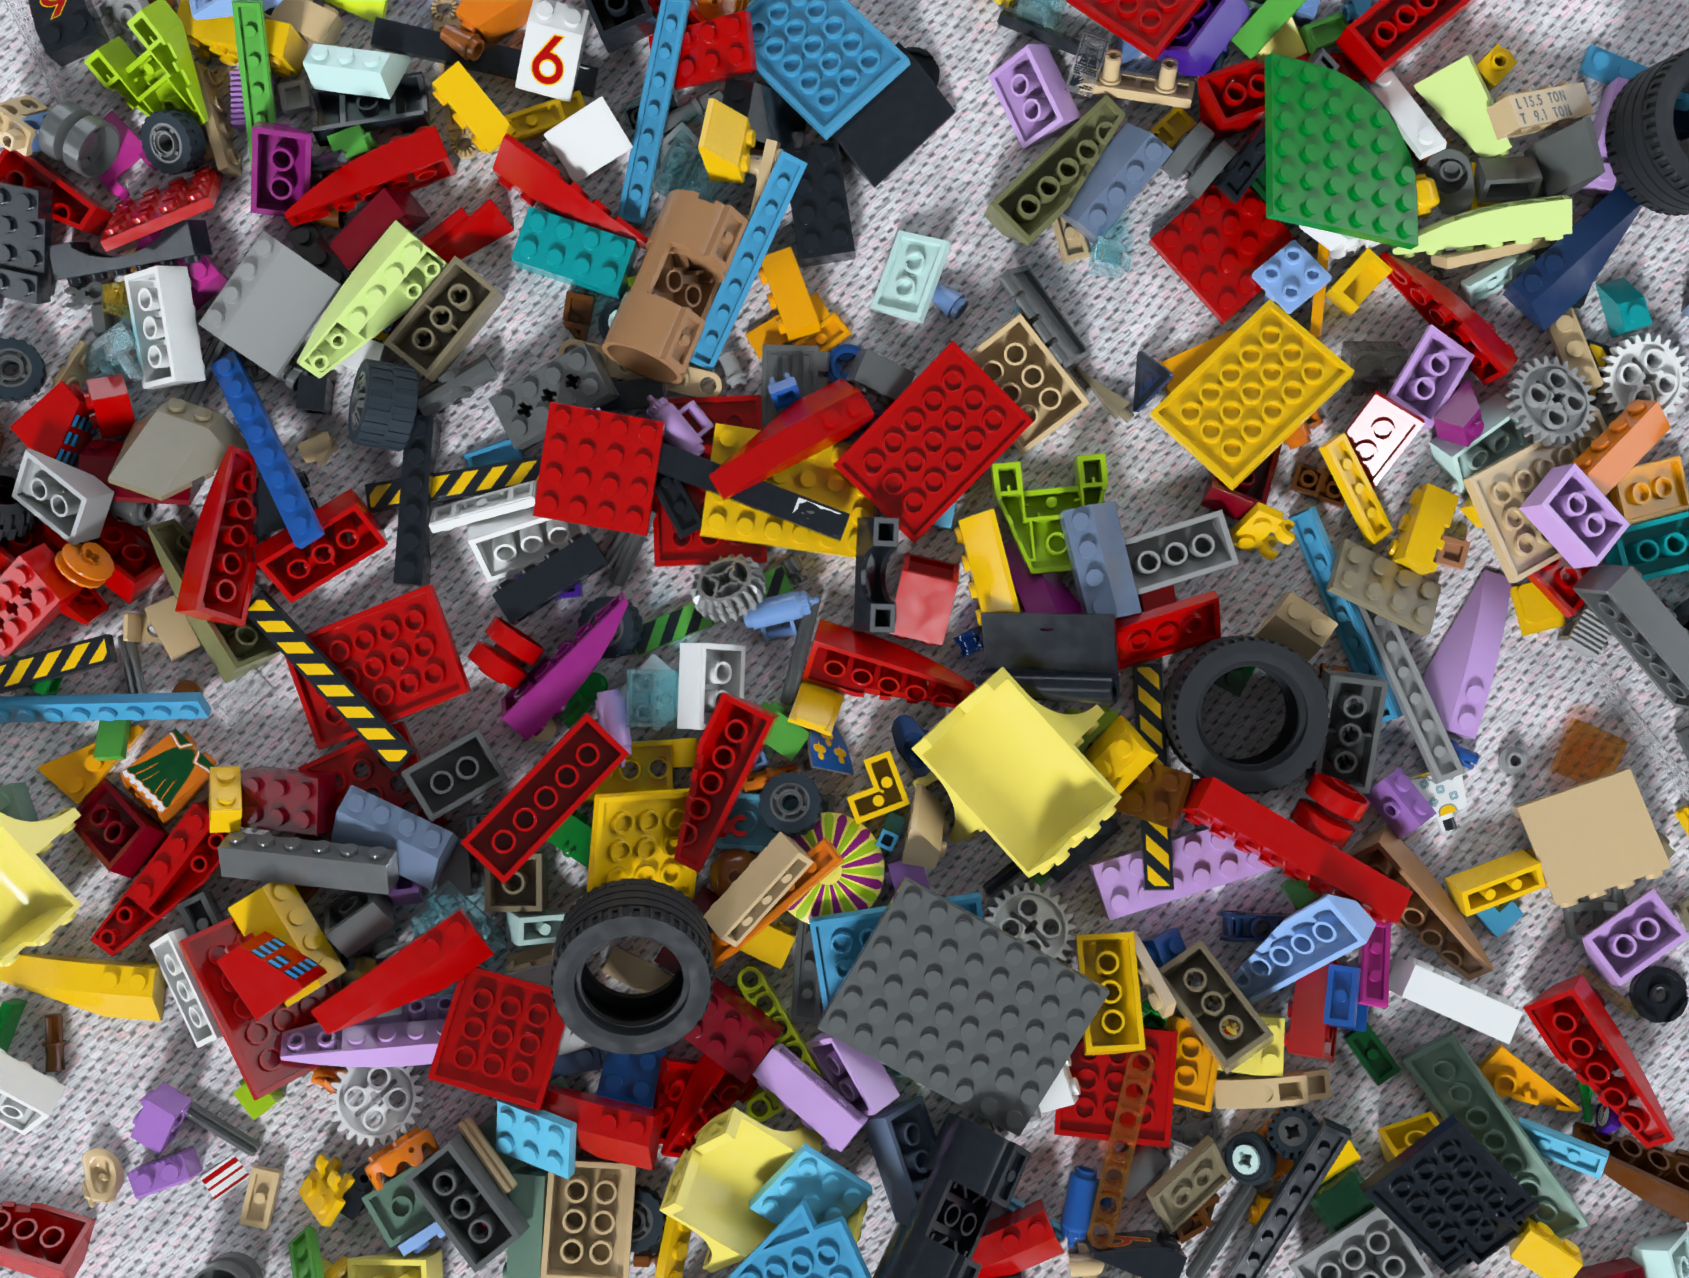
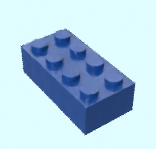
[583,1046,669,1150]

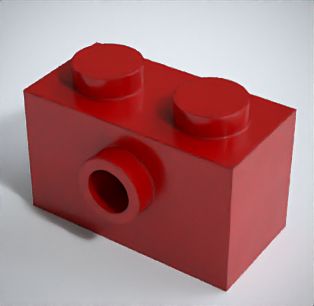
[83,374,135,439]

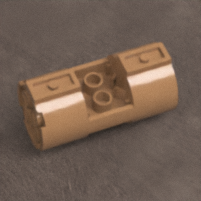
[602,190,748,384]

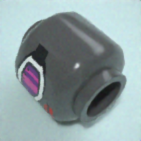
[109,501,155,526]

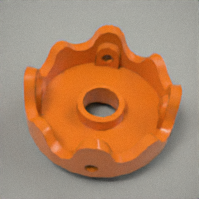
[365,1126,440,1191]

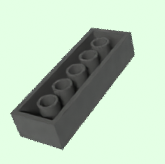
[1573,564,1689,709]

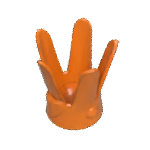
[311,1065,346,1093]

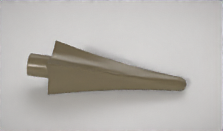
[1074,366,1134,423]

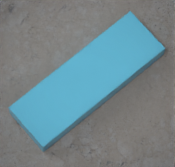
[1518,1117,1609,1179]

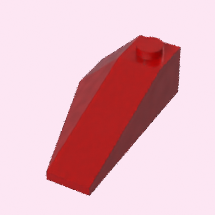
[660,1053,759,1158]

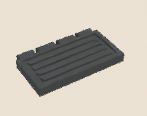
[999,265,1091,369]
[761,344,830,429]

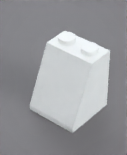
[542,96,633,183]

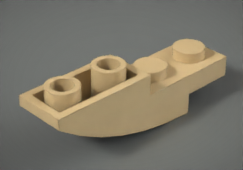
[1214,1067,1332,1109]

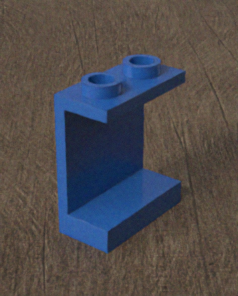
[1323,964,1369,1032]

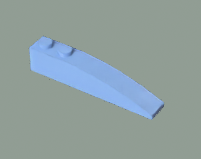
[1230,894,1376,1004]

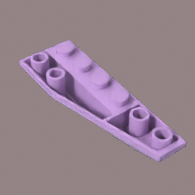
[280,995,453,1067]

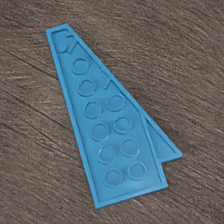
[726,1199,872,1278]

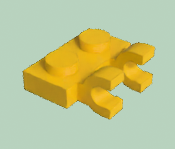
[1229,502,1295,561]
[298,1154,355,1227]

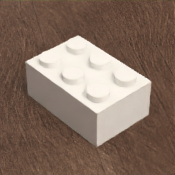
[677,643,746,730]

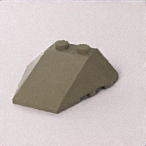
[108,397,250,501]

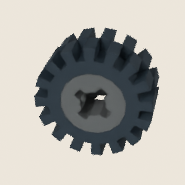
[1267,1106,1319,1162]

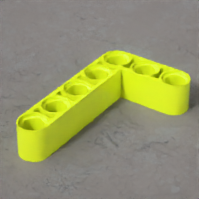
[737,963,822,1122]

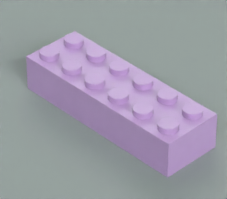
[1088,826,1273,921]

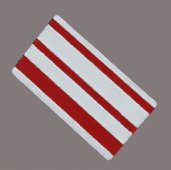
[200,1154,250,1201]

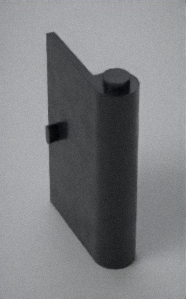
[975,612,1120,704]

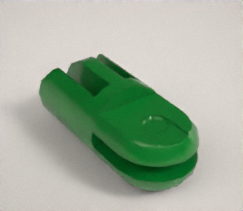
[558,672,608,729]

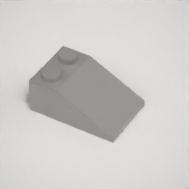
[12,449,114,545]

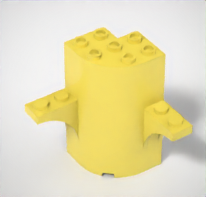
[911,667,1122,878]
[0,807,82,967]
[659,1107,868,1273]

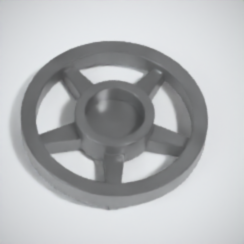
[1170,1104,1218,1145]

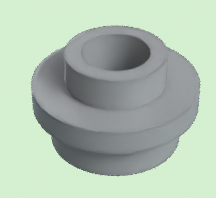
[1498,746,1528,775]

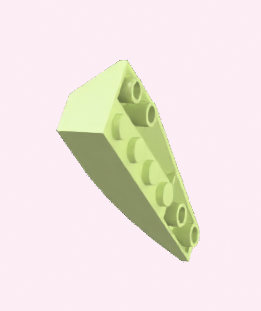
[1389,195,1572,259]
[297,220,448,379]

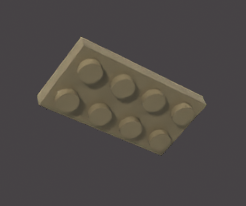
[1327,538,1442,637]

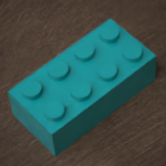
[511,206,639,300]
[1605,511,1689,581]

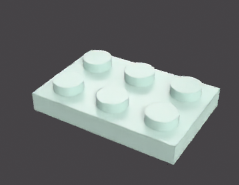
[870,230,951,324]

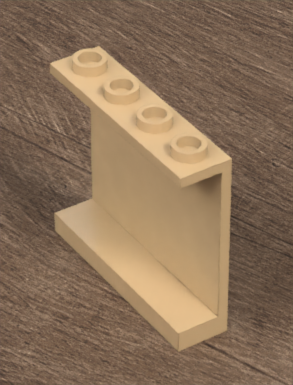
[1512,768,1672,908]

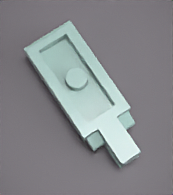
[1461,252,1535,306]

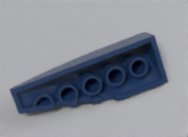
[1502,185,1643,333]

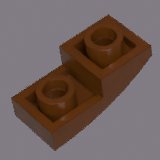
[1290,462,1345,509]

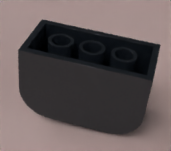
[585,0,657,53]

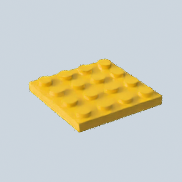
[587,788,697,899]

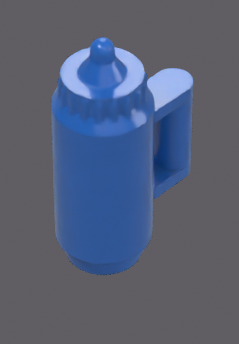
[1061,1166,1114,1247]

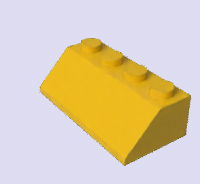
[954,509,1020,626]
[228,882,346,1007]
[1075,932,1146,1056]

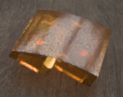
[1549,718,1628,783]

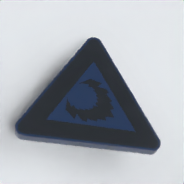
[1133,351,1173,412]

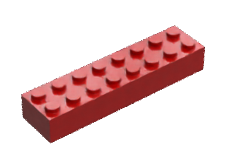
[1182,777,1413,925]

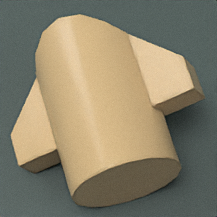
[298,430,339,466]
[1067,1242,1105,1278]

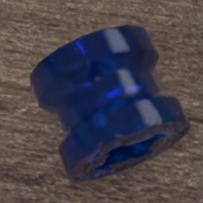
[953,626,984,659]

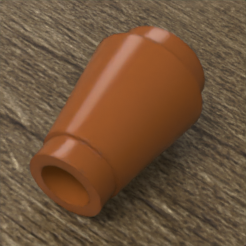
[440,24,485,61]

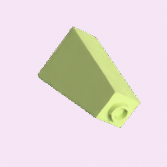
[1414,54,1514,158]

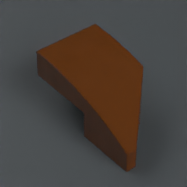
[562,290,596,342]
[1173,1193,1220,1244]

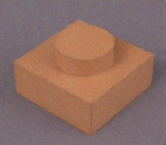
[1433,535,1470,570]

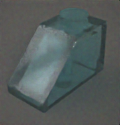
[1088,236,1131,279]

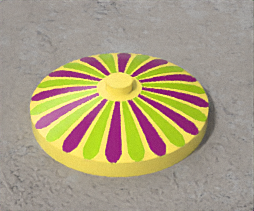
[787,812,885,924]

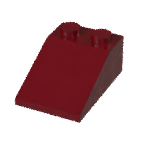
[1200,444,1282,521]
[73,778,170,879]

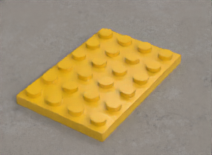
[1149,299,1354,491]
[700,423,875,559]

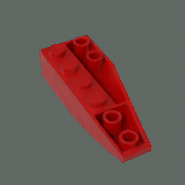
[90,801,230,957]

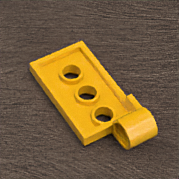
[585,737,699,801]

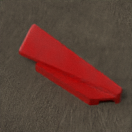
[420,198,514,264]

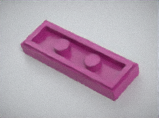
[1358,922,1391,1008]

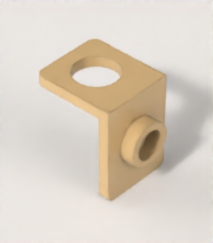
[122,613,161,643]

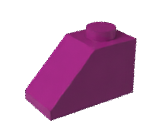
[1433,380,1484,447]

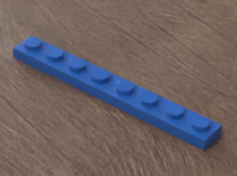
[210,350,325,549]

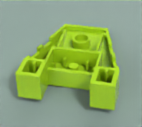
[83,0,209,127]
[989,453,1108,575]

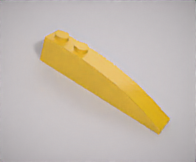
[0,952,166,1021]

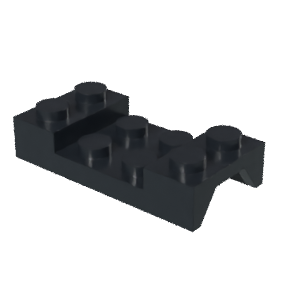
[312,71,430,147]
[0,179,53,304]

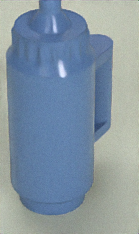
[743,591,820,642]

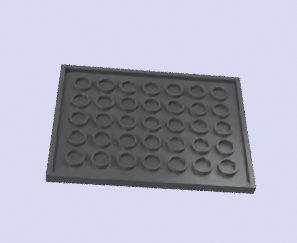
[817,877,1110,1137]

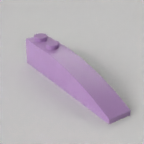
[1422,570,1511,739]

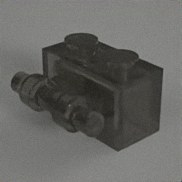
[1341,341,1409,396]

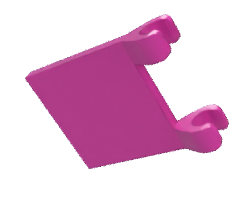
[99,110,158,200]

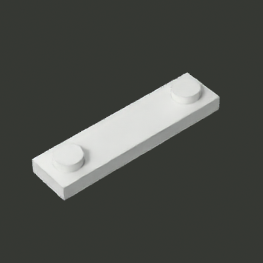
[1362,69,1447,160]
[429,480,538,533]

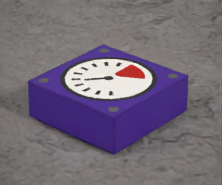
[1596,1103,1621,1136]

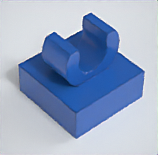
[767,372,802,410]

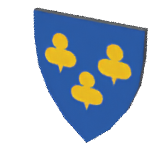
[803,725,854,776]

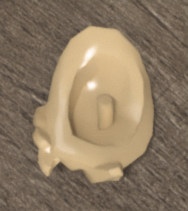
[82,1148,124,1208]

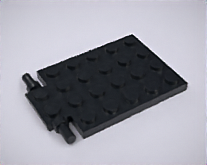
[1359,1114,1541,1275]

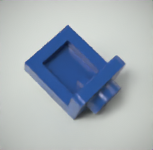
[1141,927,1187,968]

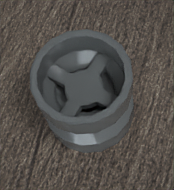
[270,357,309,392]

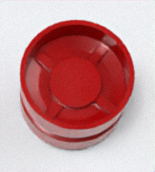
[467,616,545,690]
[1290,772,1370,847]

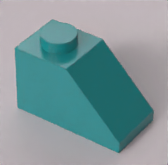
[1596,277,1653,338]

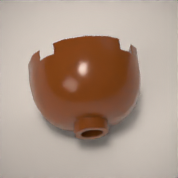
[708,848,758,897]

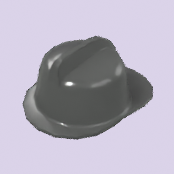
[1425,149,1475,215]

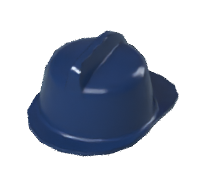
[891,715,931,777]

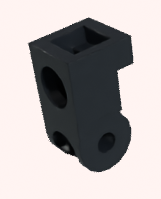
[340,1162,382,1221]

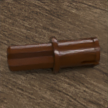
[42,1013,67,1072]

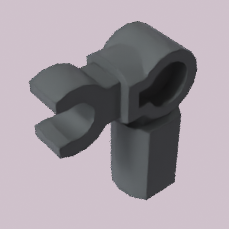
[64,281,115,337]

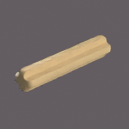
[457,1117,517,1194]

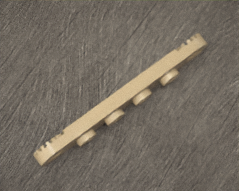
[431,0,479,160]
[559,339,723,397]

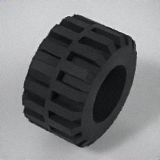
[0,464,38,541]

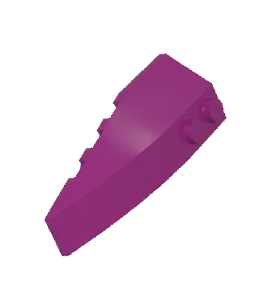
[1003,539,1121,676]
[501,591,629,740]

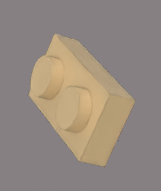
[239,1164,283,1230]

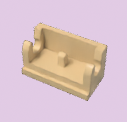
[144,595,201,663]

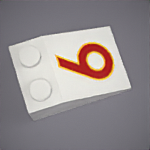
[515,0,590,102]

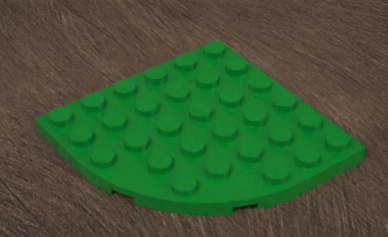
[1265,53,1419,250]

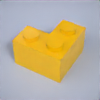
[847,750,910,824]

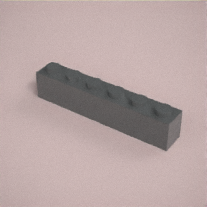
[217,831,399,895]

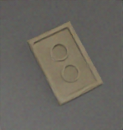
[1146,1135,1232,1234]

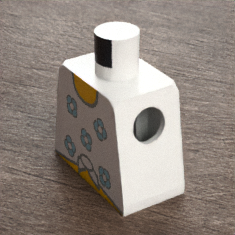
[1407,769,1467,832]

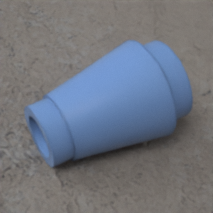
[932,283,969,320]

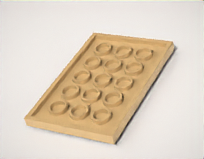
[1463,409,1612,584]

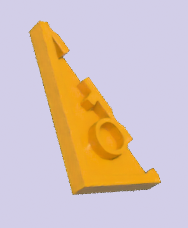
[38,725,147,804]
[1478,1043,1581,1113]

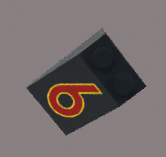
[28,0,110,67]
[1085,1229,1187,1278]

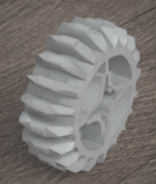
[690,553,766,624]

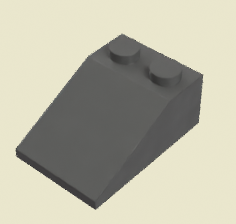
[1523,116,1605,198]

